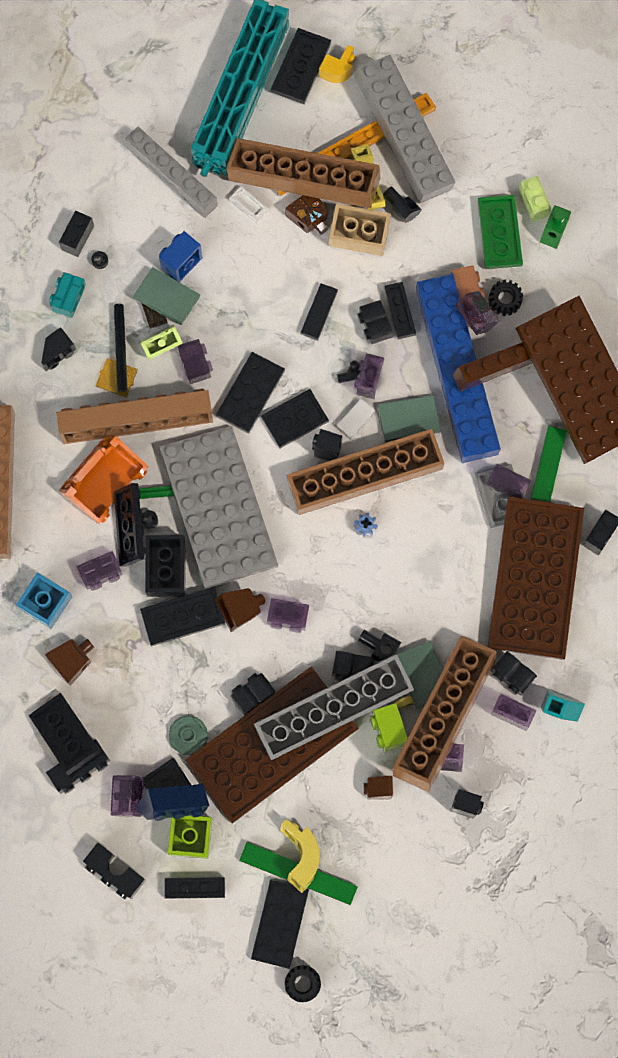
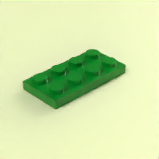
[477,195,523,269]

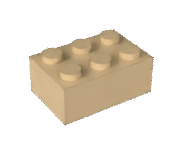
[329,204,391,256]

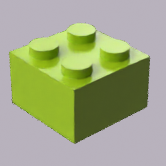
[370,703,408,753]
[168,816,213,859]

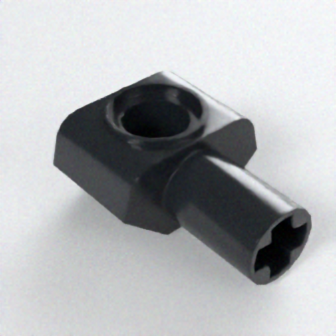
[383,186,422,223]
[358,629,402,662]

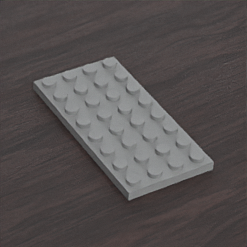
[159,426,278,589]

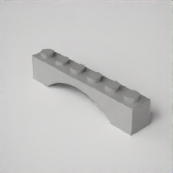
[125,127,218,218]

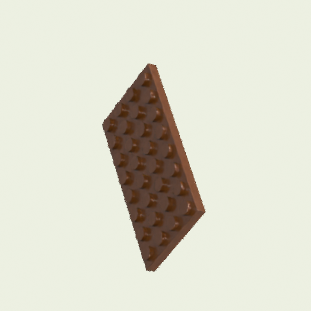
[515,296,618,464]
[487,496,584,660]
[185,666,359,824]

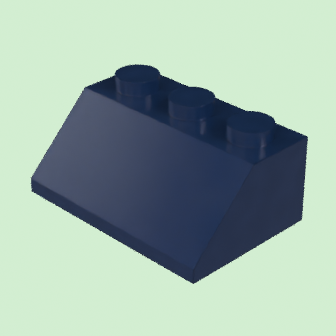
[136,784,210,821]

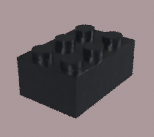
[145,535,186,597]

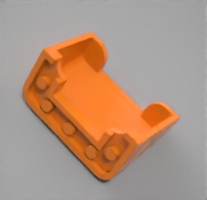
[59,435,149,524]

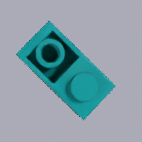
[541,689,585,722]

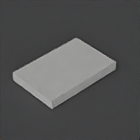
[475,464,522,528]

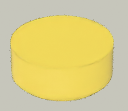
[394,696,414,710]

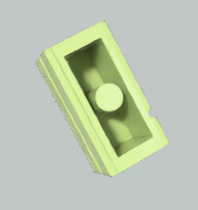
[519,176,551,222]
[140,325,183,359]

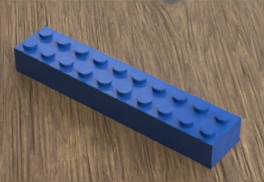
[416,274,501,463]

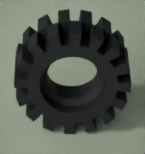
[488,279,523,316]
[284,965,321,1003]

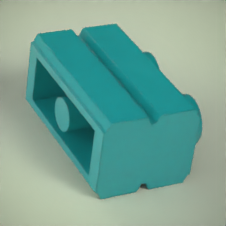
[49,272,86,318]

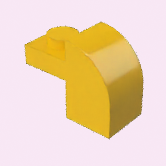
[319,45,356,83]

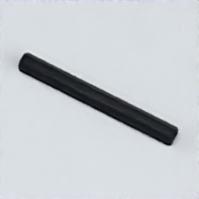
[114,304,128,392]

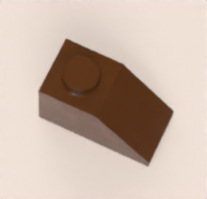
[363,776,393,800]

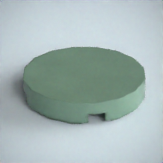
[169,716,208,755]

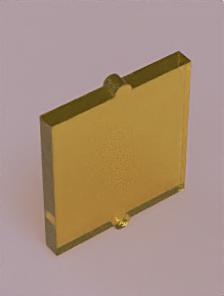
[96,358,138,398]

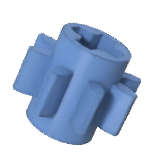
[354,512,378,537]

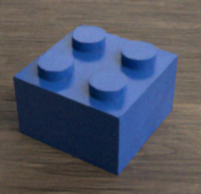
[159,231,203,282]

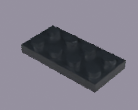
[271,28,331,105]
[216,352,285,434]
[114,483,145,567]
[140,587,225,647]
[28,693,101,775]
[251,880,309,969]

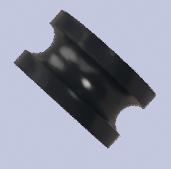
[91,251,108,269]
[141,510,158,529]

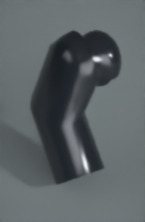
[337,360,361,383]

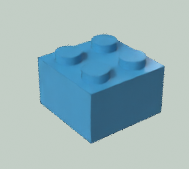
[16,572,72,629]

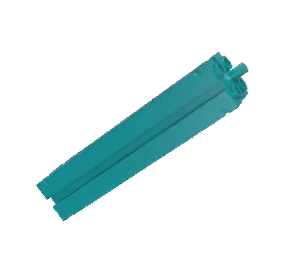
[191,0,289,177]

